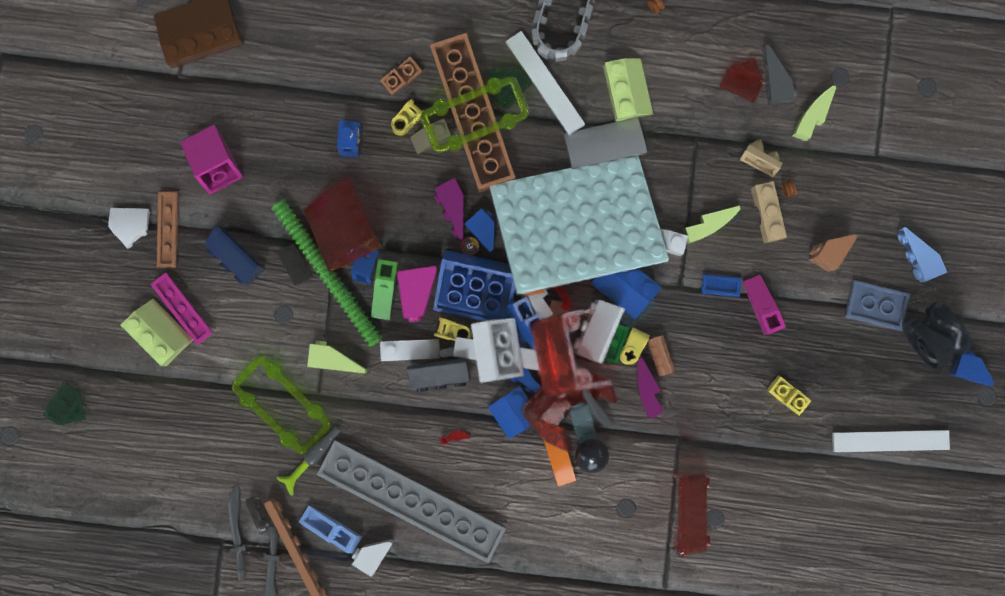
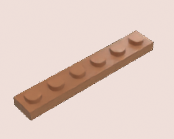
[264,498,327,596]

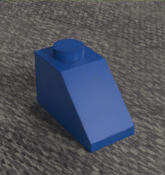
[465,208,495,253]
[950,351,994,386]

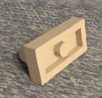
[740,139,783,177]

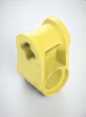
[391,99,426,136]
[434,317,472,341]
[620,327,650,365]

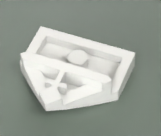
[108,208,150,249]

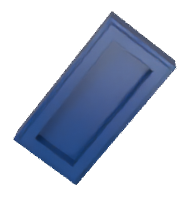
[701,274,742,297]

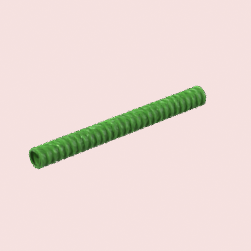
[271,199,383,347]

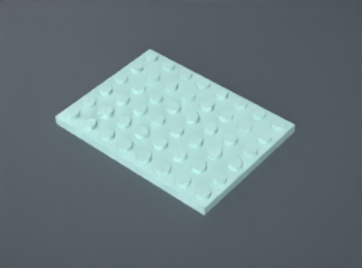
[490,155,669,295]

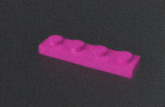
[150,273,213,345]

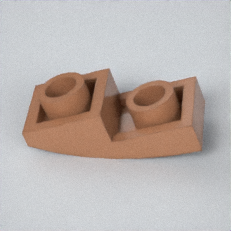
[380,56,424,95]

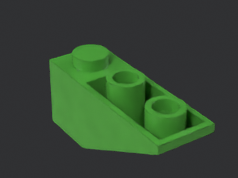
[371,259,399,320]

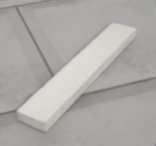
[506,31,585,135]
[453,337,570,375]
[832,430,950,452]

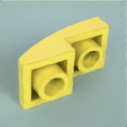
[767,375,811,416]

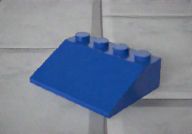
[433,250,516,321]

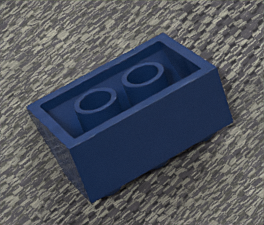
[205,226,265,285]

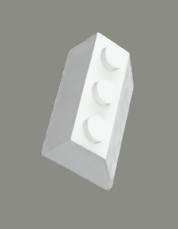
[572,300,624,363]
[471,318,524,383]

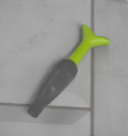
[277,426,341,496]

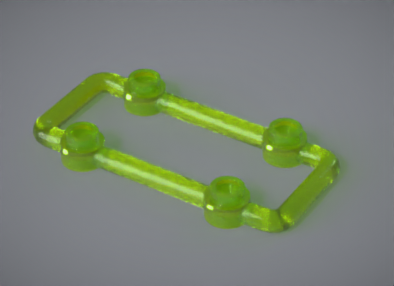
[420,77,529,153]
[232,357,331,455]

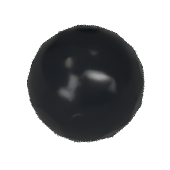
[575,439,609,473]

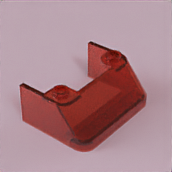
[531,308,611,397]
[521,366,617,453]

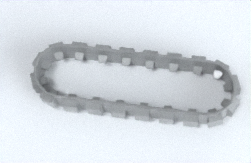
[532,0,595,62]

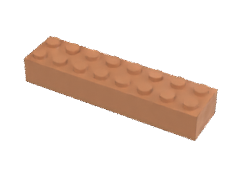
[430,33,515,193]

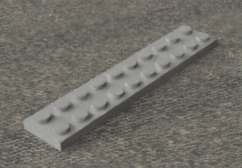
[317,440,506,563]

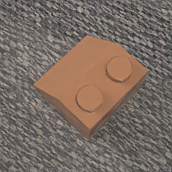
[809,234,858,272]

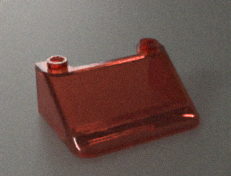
[673,473,710,557]

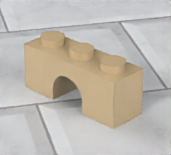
[751,181,787,244]

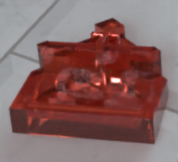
[719,58,764,103]

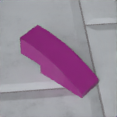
[636,357,664,419]

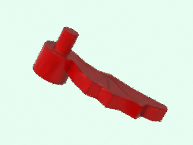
[554,285,573,311]
[439,430,471,445]

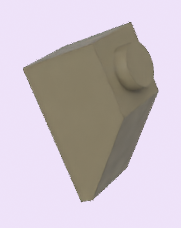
[410,119,452,155]

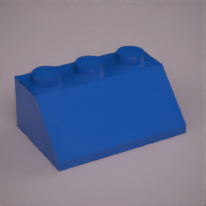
[591,268,662,320]

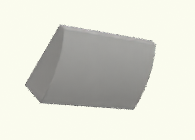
[564,117,647,169]

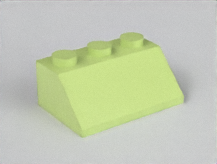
[604,58,653,122]
[121,299,193,366]

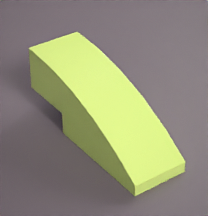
[792,86,836,141]
[683,206,740,244]

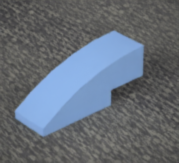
[299,506,362,553]

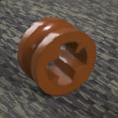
[647,0,665,14]
[781,179,797,198]

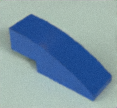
[505,297,556,356]

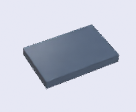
[844,280,910,331]

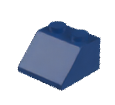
[488,386,541,439]

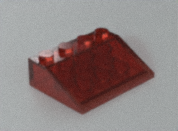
[304,177,382,272]

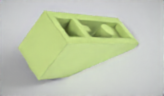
[307,341,367,373]

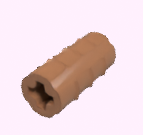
[648,335,675,377]

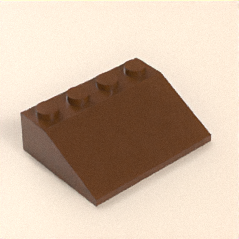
[154,0,244,69]

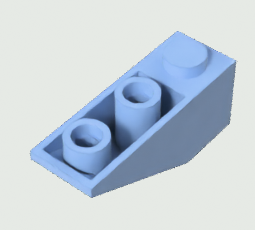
[898,227,947,282]

